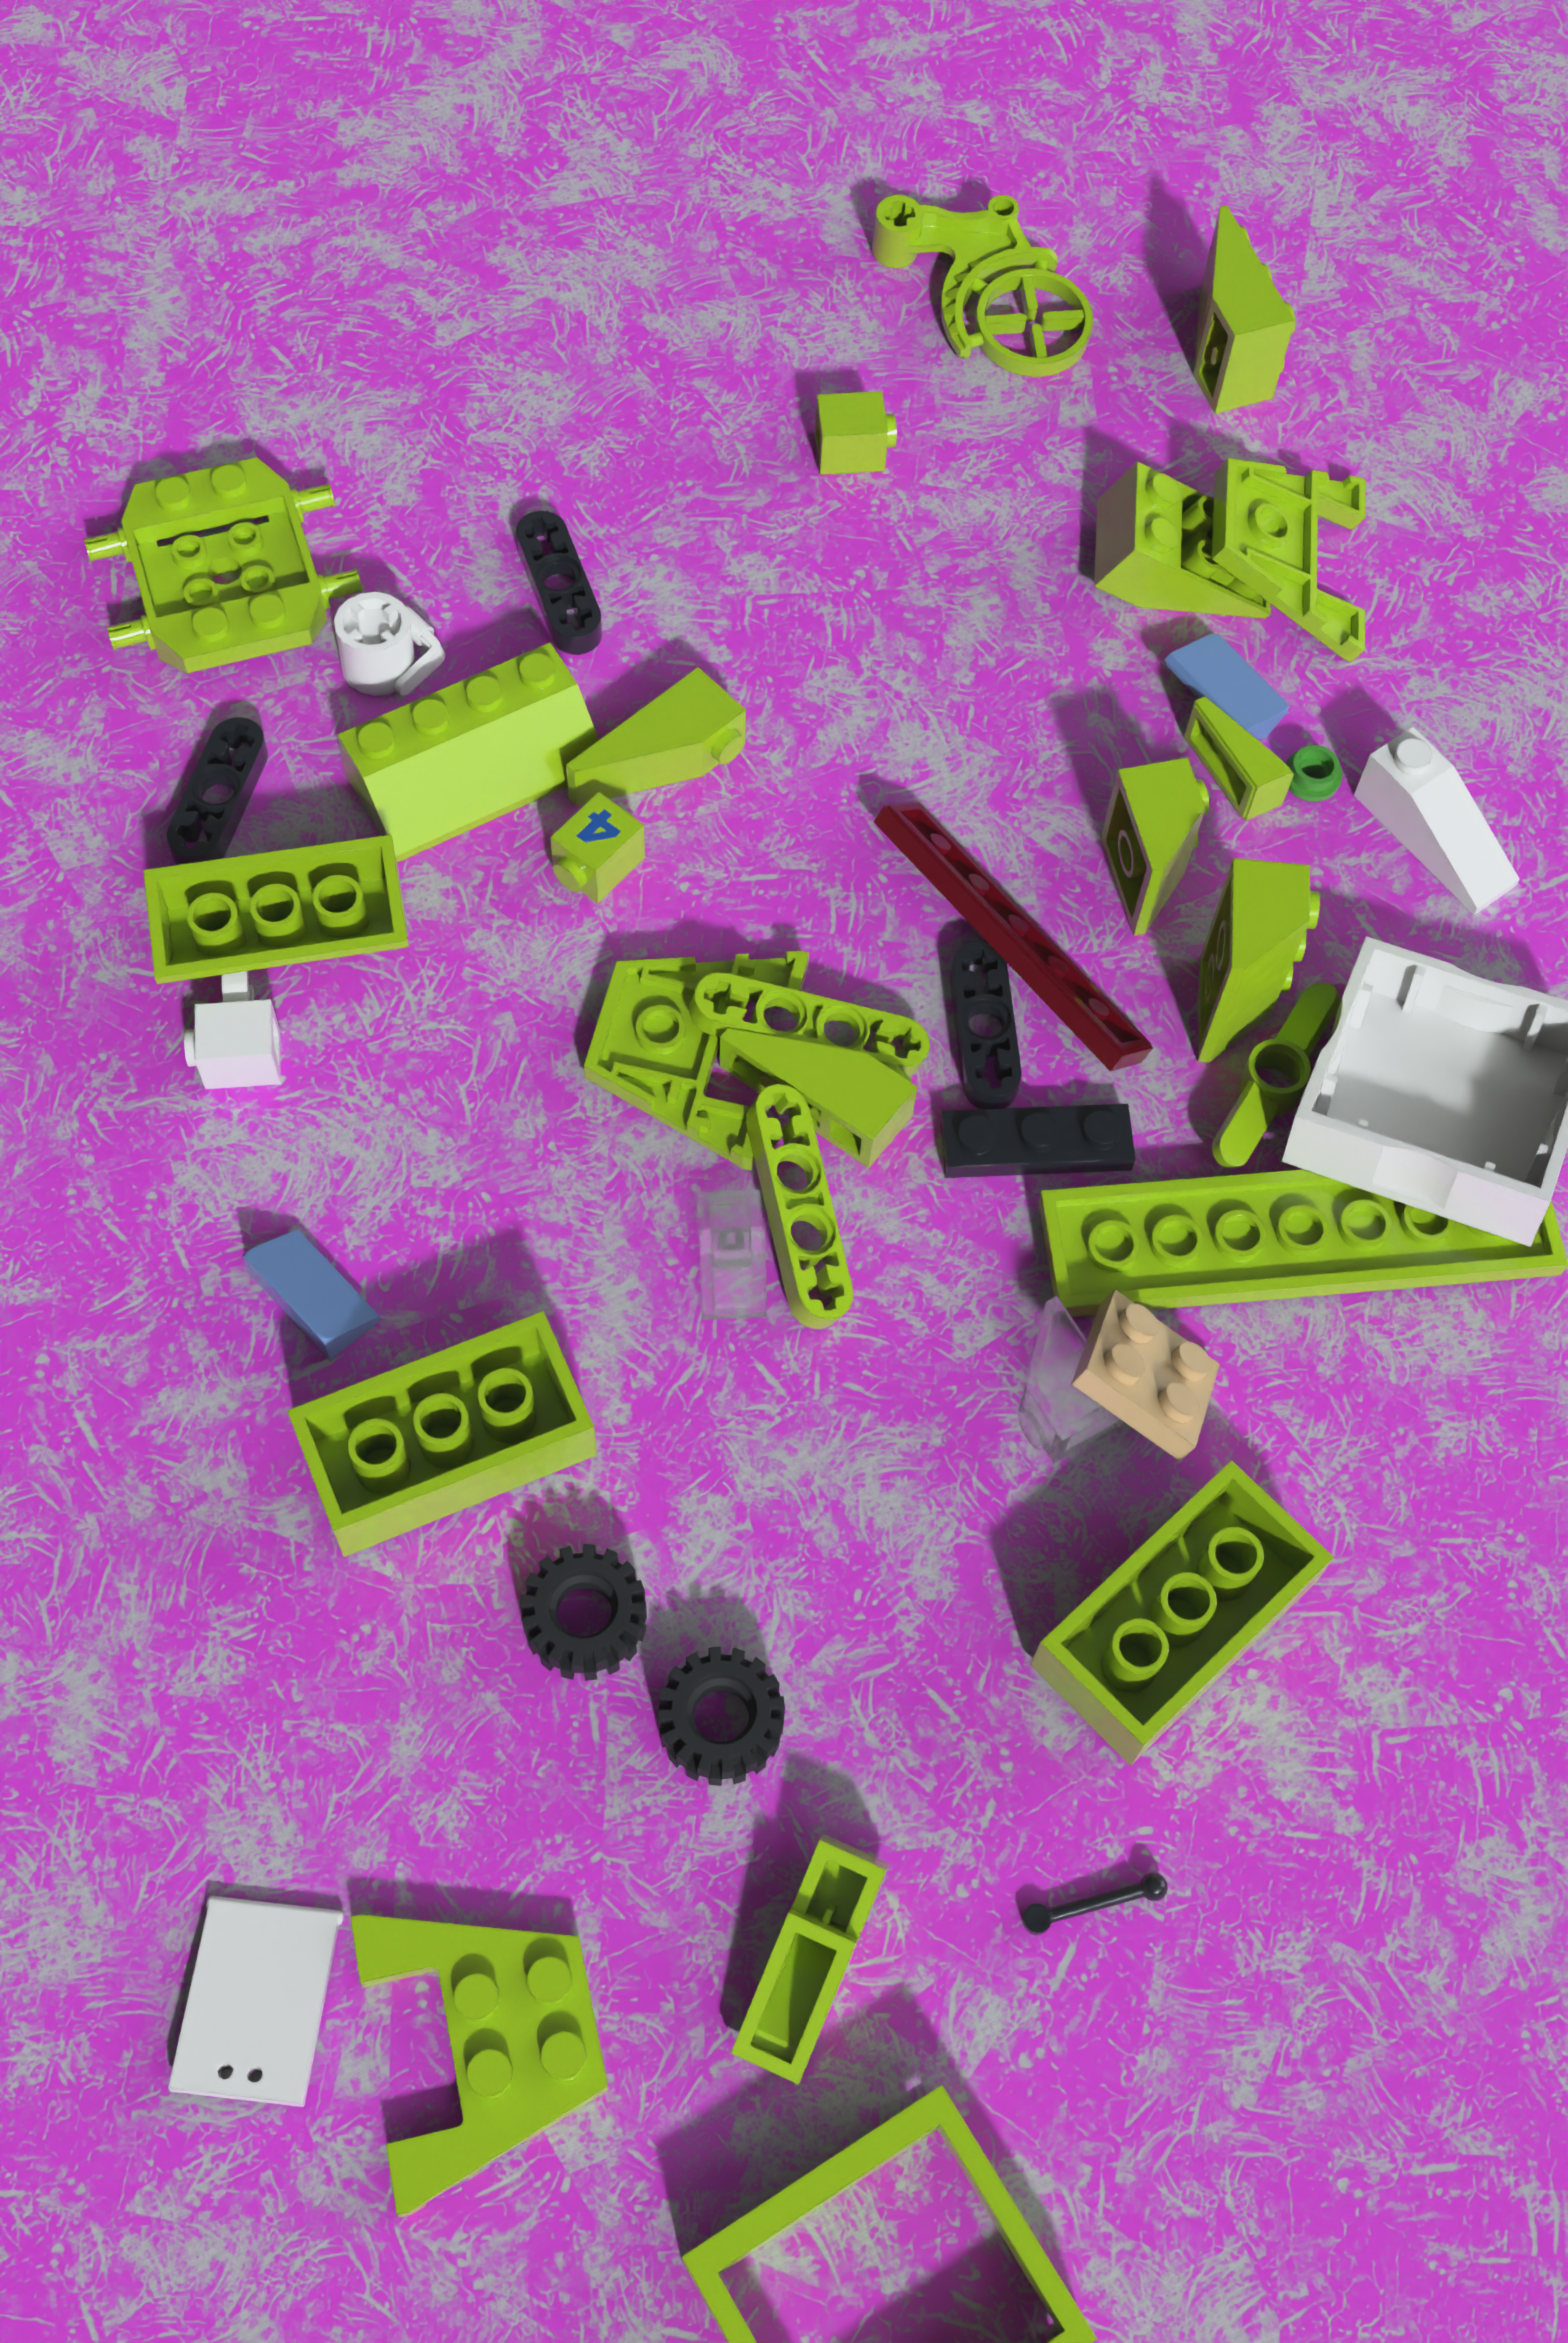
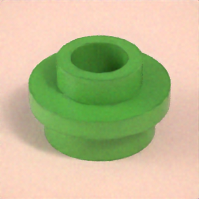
[1286,745,1343,802]

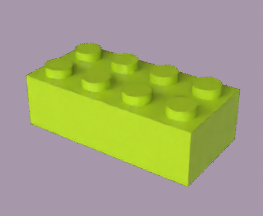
[287,1311,597,1557]
[1031,1460,1334,1766]

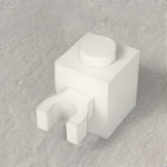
[184,971,281,1089]

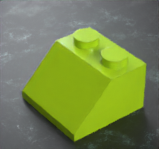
[1101,757,1209,936]

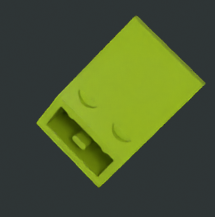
[1193,205,1296,414]
[1094,461,1271,619]

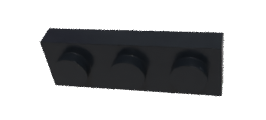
[940,1104,1136,1178]

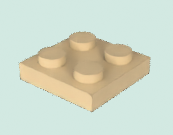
[1071,1289,1220,1461]

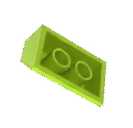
[1197,858,1320,1063]

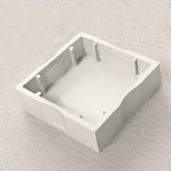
[1282,936,1568,1247]

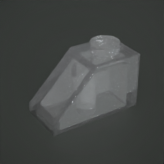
[1018,1296,1122,1464]

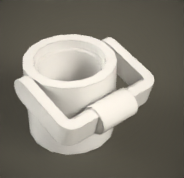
[334,592,445,696]

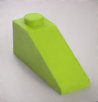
[566,667,746,806]
[719,1028,917,1168]

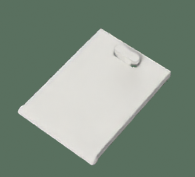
[168,1896,343,2107]

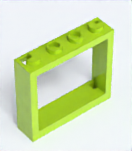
[681,2085,1098,2343]

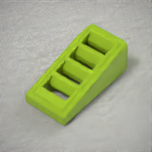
[1184,696,1294,821]

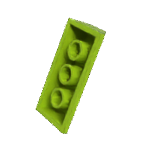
[337,643,599,863]
[143,835,409,984]

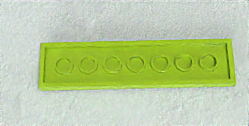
[1038,1169,1568,1318]

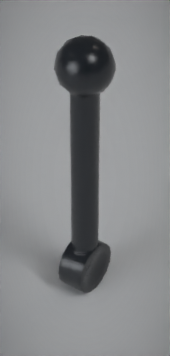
[1022,1872,1168,1935]

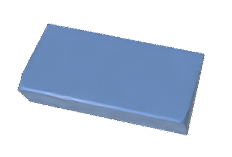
[1165,634,1290,739]
[242,1229,381,1361]

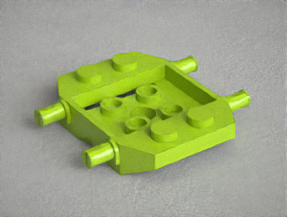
[84,457,363,674]

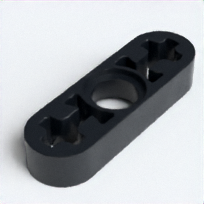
[516,511,602,655]
[167,717,268,865]
[950,941,1022,1109]

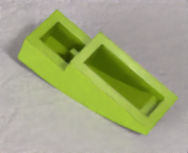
[731,1834,890,2085]

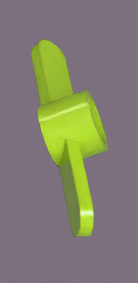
[1212,983,1340,1168]

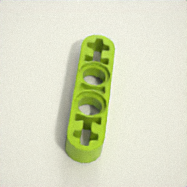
[689,972,930,1077]
[746,1084,853,1329]

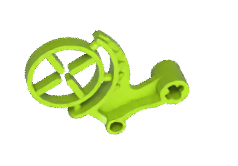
[872,194,1093,377]

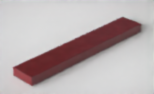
[873,802,1153,1071]

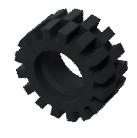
[520,1544,647,1681]
[657,1646,785,1786]

